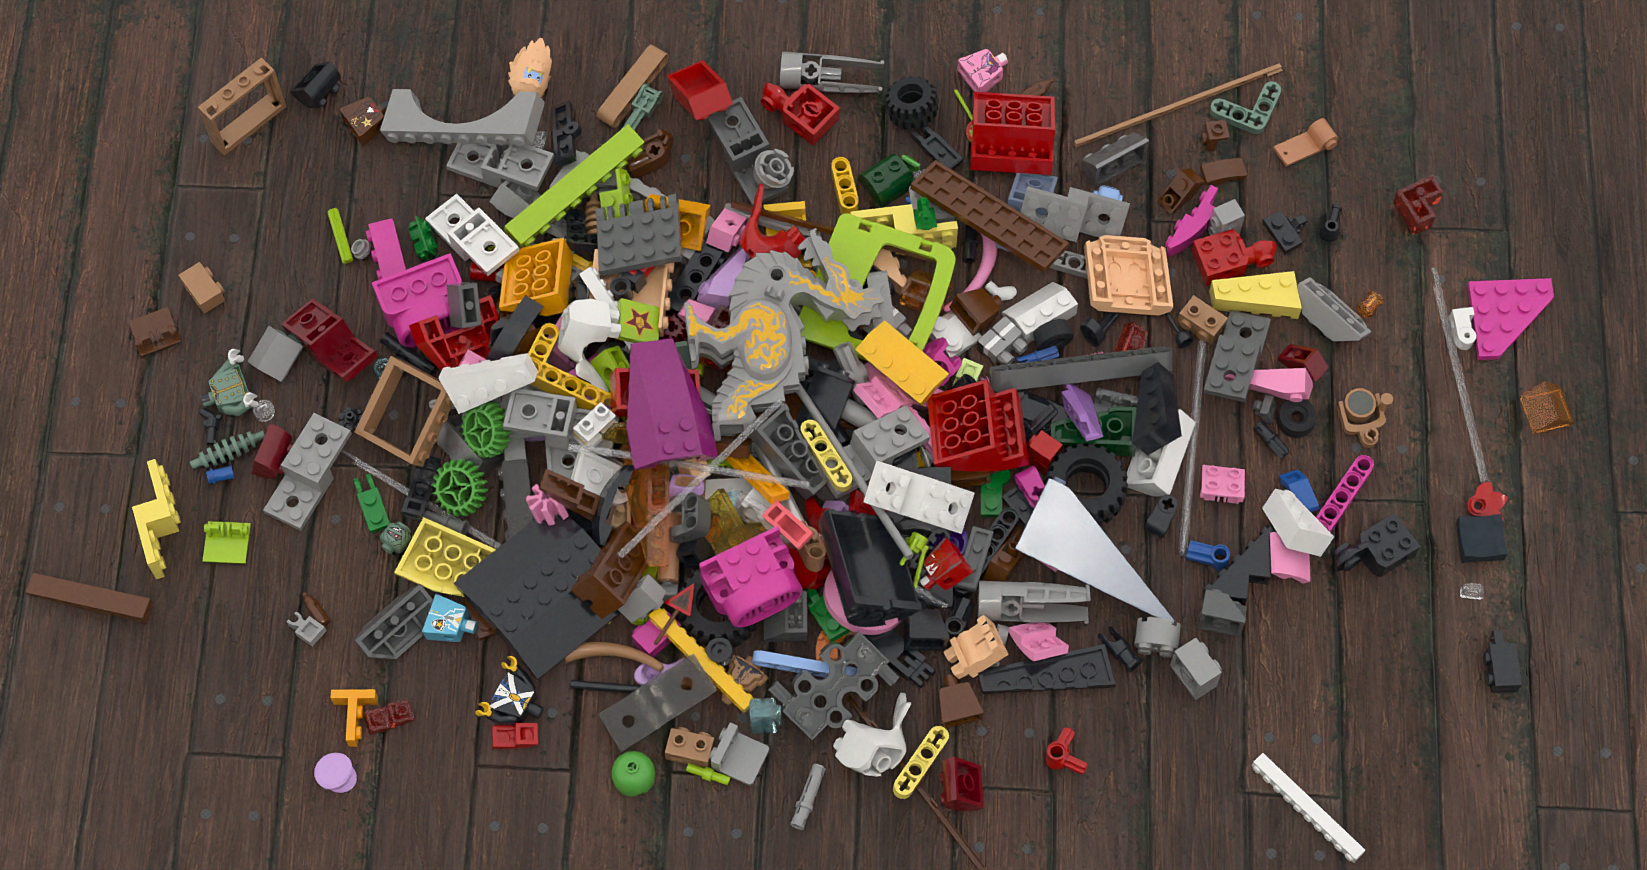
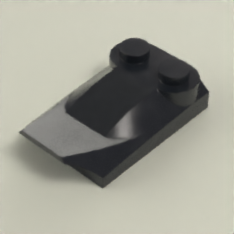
[1017,389,1069,436]

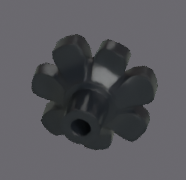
[338,407,362,433]

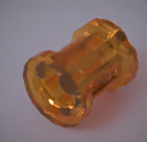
[1356,290,1384,318]

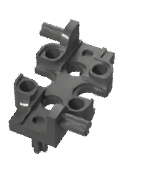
[768,631,899,740]

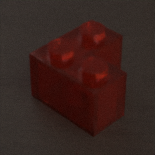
[1393,175,1443,235]

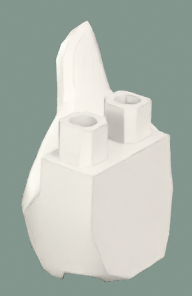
[558,299,621,392]
[833,693,911,776]

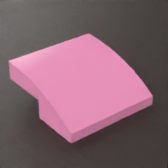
[853,375,914,419]
[1270,532,1310,583]
[1009,622,1069,661]

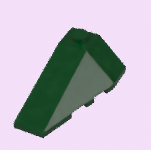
[1051,406,1136,456]

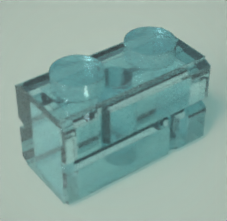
[749,698,782,734]

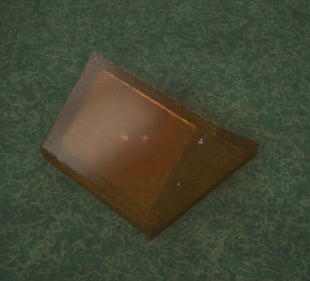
[1519,381,1574,434]

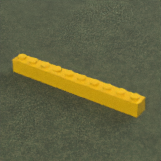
[649,608,754,713]

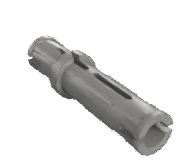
[790,764,826,830]

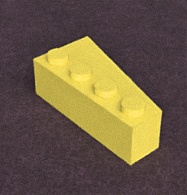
[1209,271,1302,319]

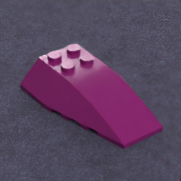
[626,338,718,470]

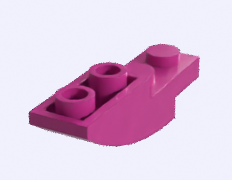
[1165,185,1218,257]

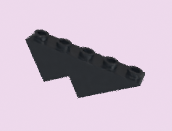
[1202,525,1275,606]

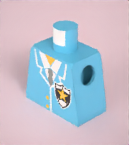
[422,594,478,642]

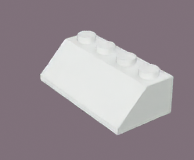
[1127,409,1196,496]

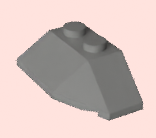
[1298,277,1371,341]

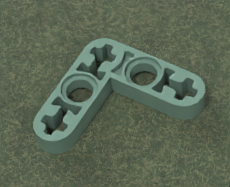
[1210,82,1281,134]

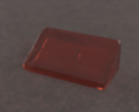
[1114,322,1149,352]

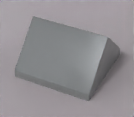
[248,326,304,382]

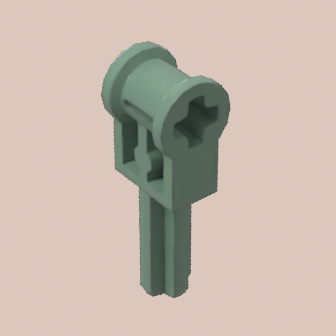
[622,83,664,131]

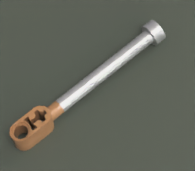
[748,437,826,572]

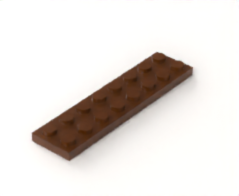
[910,160,1069,273]

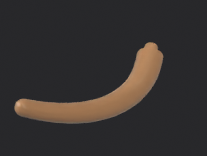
[562,642,664,672]

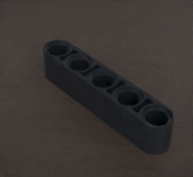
[953,508,1019,599]

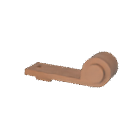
[1273,118,1338,167]

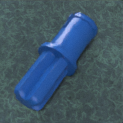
[1017,346,1059,363]

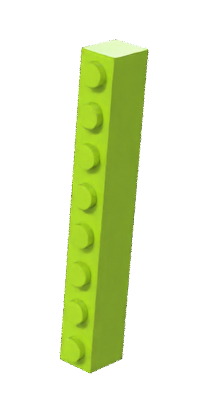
[504,124,644,248]

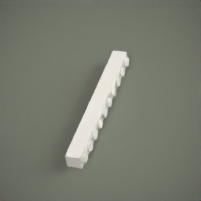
[579,267,632,349]
[1252,753,1365,863]

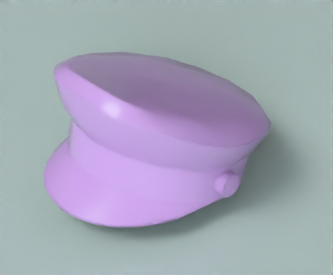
[314,753,357,793]

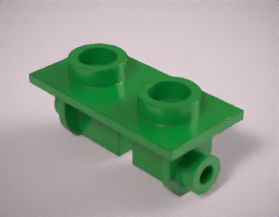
[913,197,937,230]
[408,216,438,260]

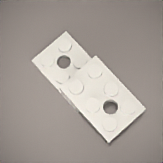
[425,194,520,276]
[863,461,974,534]

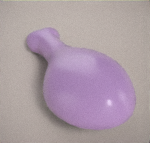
[634,659,687,686]

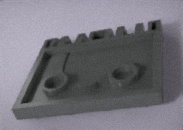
[595,193,682,276]

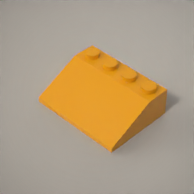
[499,238,573,316]

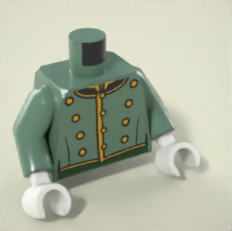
[200,349,258,416]

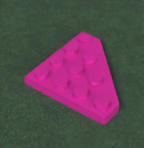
[1467,278,1554,360]

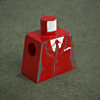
[920,537,974,590]

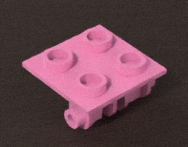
[1200,465,1245,504]

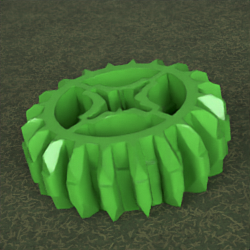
[460,401,512,458]
[431,459,488,517]

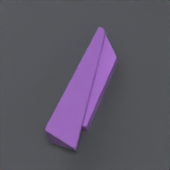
[1061,383,1103,441]

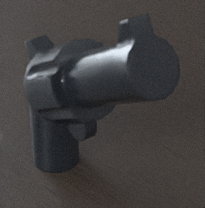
[199,407,222,446]

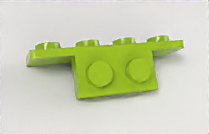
[599,168,633,220]

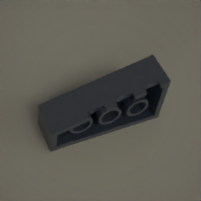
[1132,362,1182,456]

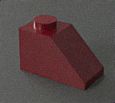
[1277,344,1329,382]

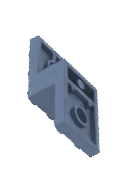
[996,173,1058,251]

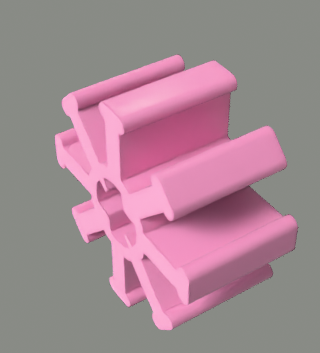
[526,484,569,525]

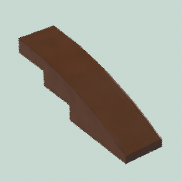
[539,469,616,525]

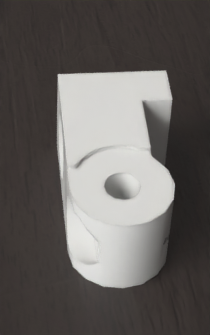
[1449,307,1476,350]

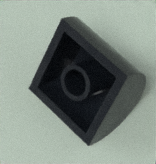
[290,62,341,108]

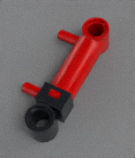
[610,224,683,301]

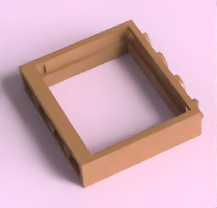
[198,57,287,156]
[355,356,454,467]

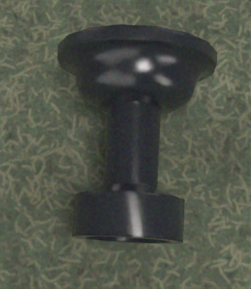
[706,638,732,668]

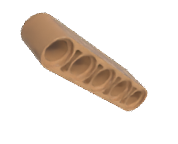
[596,44,669,128]

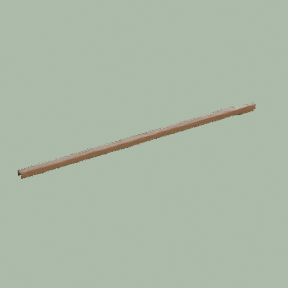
[1074,63,1283,147]

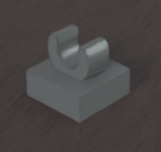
[1252,395,1278,424]

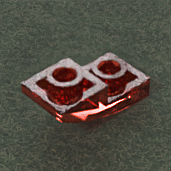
[363,699,414,735]

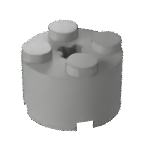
[1134,617,1181,658]

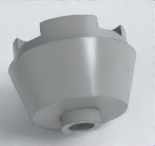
[753,149,794,189]

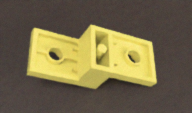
[850,204,958,255]
[132,459,181,579]

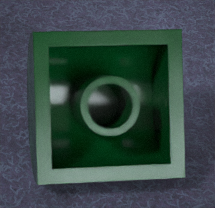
[858,154,914,208]

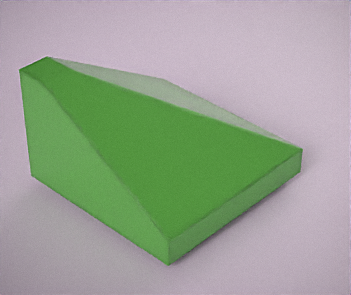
[901,155,920,176]

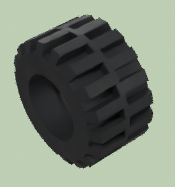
[885,76,938,130]

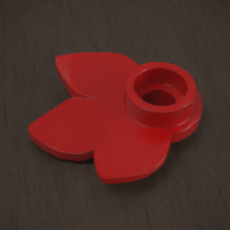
[1467,482,1508,521]

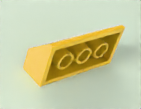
[855,320,949,406]

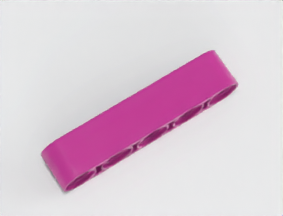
[1316,455,1374,533]

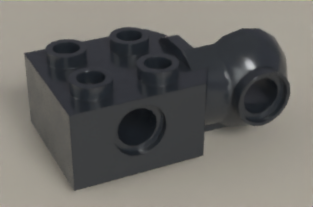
[1333,513,1420,577]

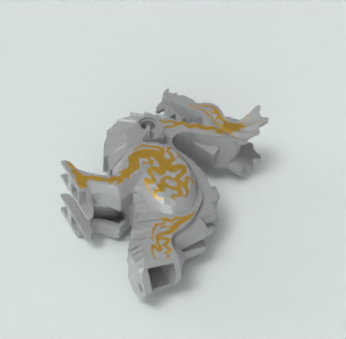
[684,228,884,441]

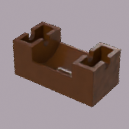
[571,521,657,619]

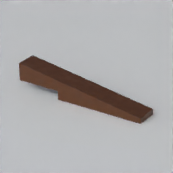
[25,573,154,624]

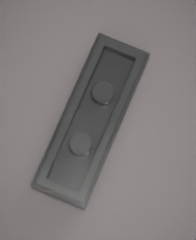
[955,526,994,592]

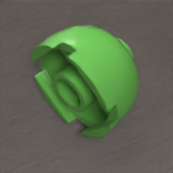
[611,751,656,797]

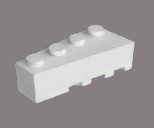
[439,353,538,414]

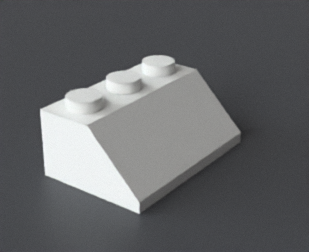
[1002,282,1078,344]

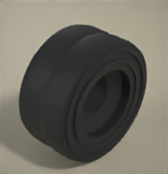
[1033,319,1073,350]
[1277,399,1317,438]

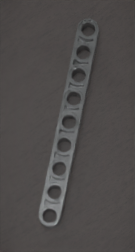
[990,346,1173,392]

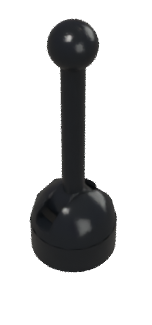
[1165,313,1194,348]

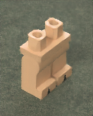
[944,615,1008,679]

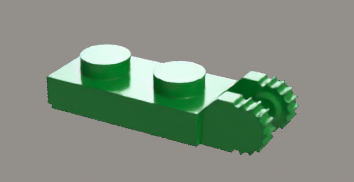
[353,474,390,534]

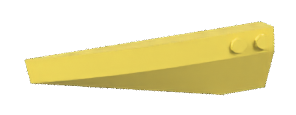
[394,517,611,624]

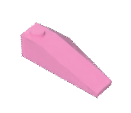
[1224,368,1313,402]

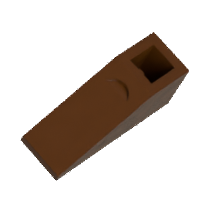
[983,526,1025,582]

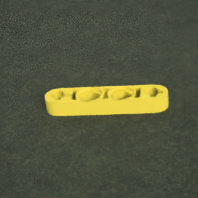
[801,420,852,492]
[893,726,949,799]

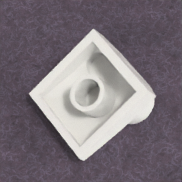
[930,311,982,358]

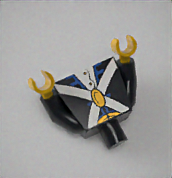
[475,656,544,726]

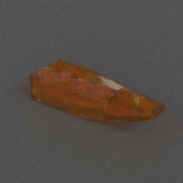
[625,446,669,567]

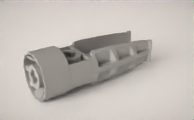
[779,51,884,95]
[978,581,1091,624]

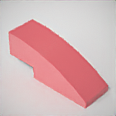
[762,500,814,550]

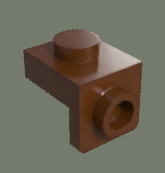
[1201,120,1229,152]

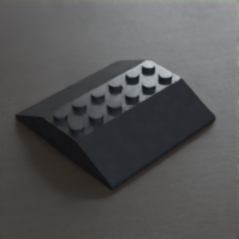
[454,514,621,680]

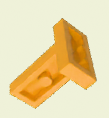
[331,689,378,747]

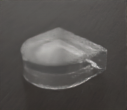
[1460,583,1484,599]

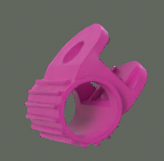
[923,337,962,388]

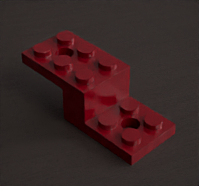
[281,298,378,383]

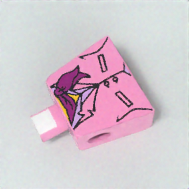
[957,49,1008,92]

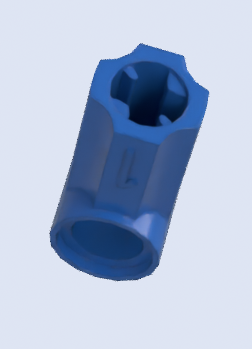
[1186,541,1230,570]

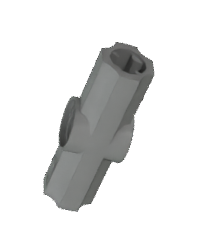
[833,342,868,406]

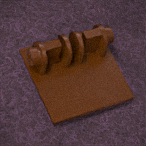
[129,307,181,357]

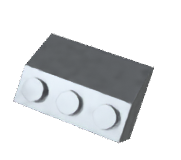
[1081,132,1149,188]
[437,414,505,477]

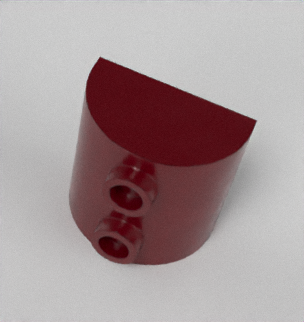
[251,424,294,479]
[940,756,984,811]

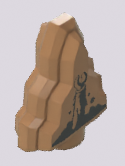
[722,655,769,705]

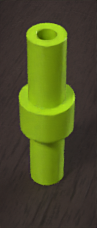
[686,763,731,786]

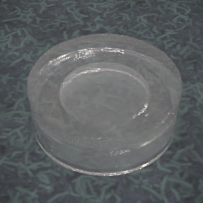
[253,399,275,421]

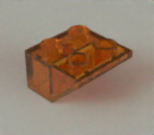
[900,269,954,317]

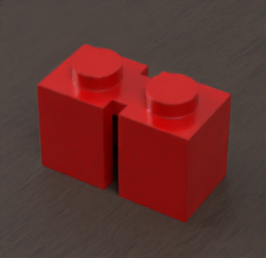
[1027,430,1063,476]

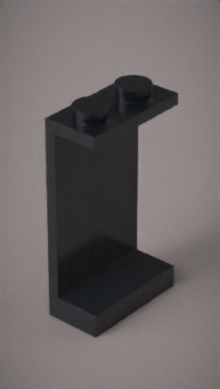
[796,362,855,451]

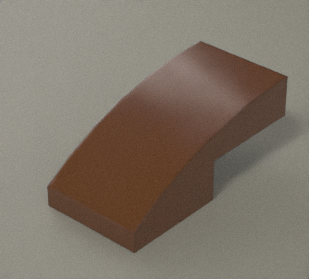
[1200,158,1247,184]

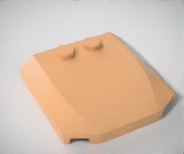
[1084,235,1173,316]

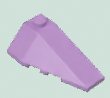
[696,247,750,314]

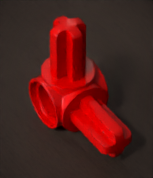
[1045,727,1088,775]

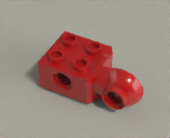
[760,83,840,146]
[1192,229,1277,287]

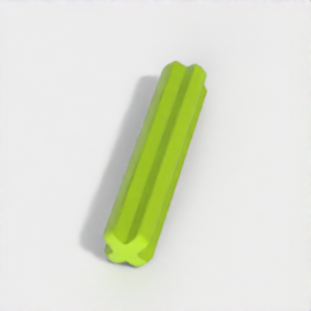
[327,208,353,264]

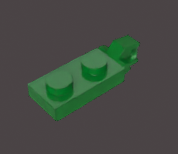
[807,589,849,642]

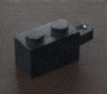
[1483,630,1522,693]

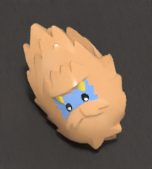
[508,38,552,97]

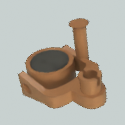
[1336,388,1393,448]

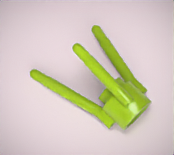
[899,532,929,589]

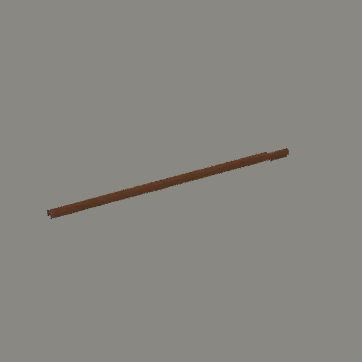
[731,201,936,263]
[847,694,988,870]

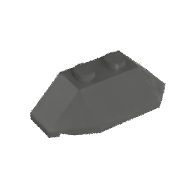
[354,584,433,659]

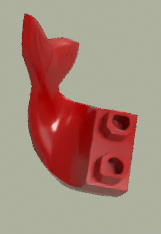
[739,184,805,259]
[783,497,831,590]

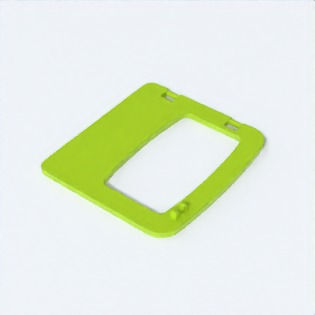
[799,213,955,361]

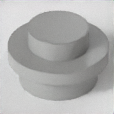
[351,239,371,259]

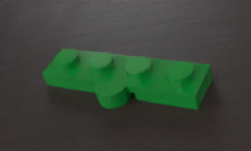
[980,469,1011,518]

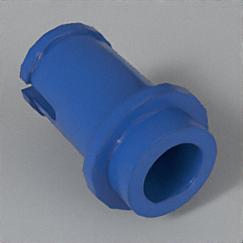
[206,465,234,485]

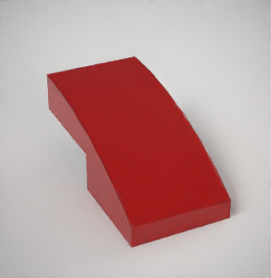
[491,723,538,749]

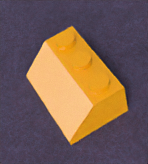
[645,194,710,251]

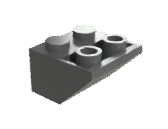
[764,591,807,642]

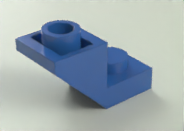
[1279,469,1319,512]

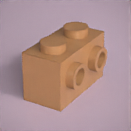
[179,262,225,314]
[1177,295,1228,345]
[665,727,715,768]

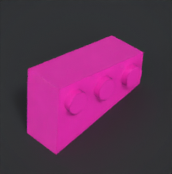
[366,218,406,280]

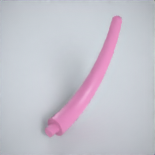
[944,234,998,313]

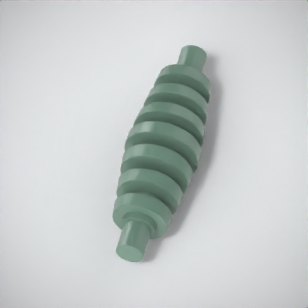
[190,430,265,469]

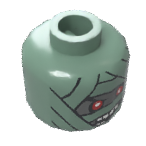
[380,522,412,554]

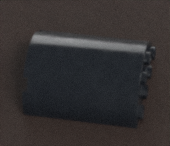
[819,509,921,627]

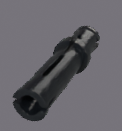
[380,332,438,376]

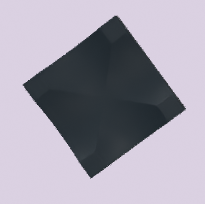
[1456,514,1508,563]

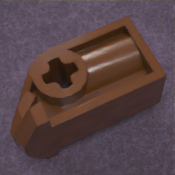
[627,129,674,179]

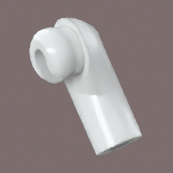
[985,281,1017,301]

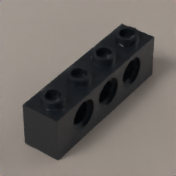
[666,239,727,318]

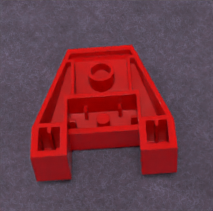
[409,295,499,371]

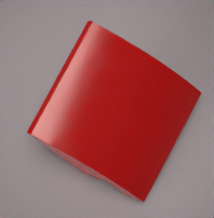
[970,92,1055,175]
[927,379,1029,472]

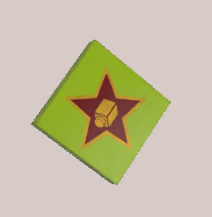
[617,298,659,343]

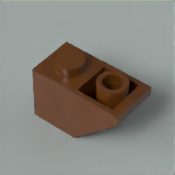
[1157,168,1205,214]

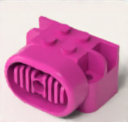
[372,253,462,348]
[699,526,803,628]

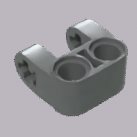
[669,492,711,543]

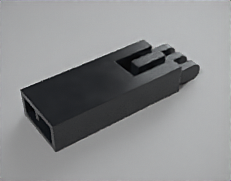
[863,630,936,688]

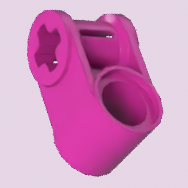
[1014,466,1045,508]

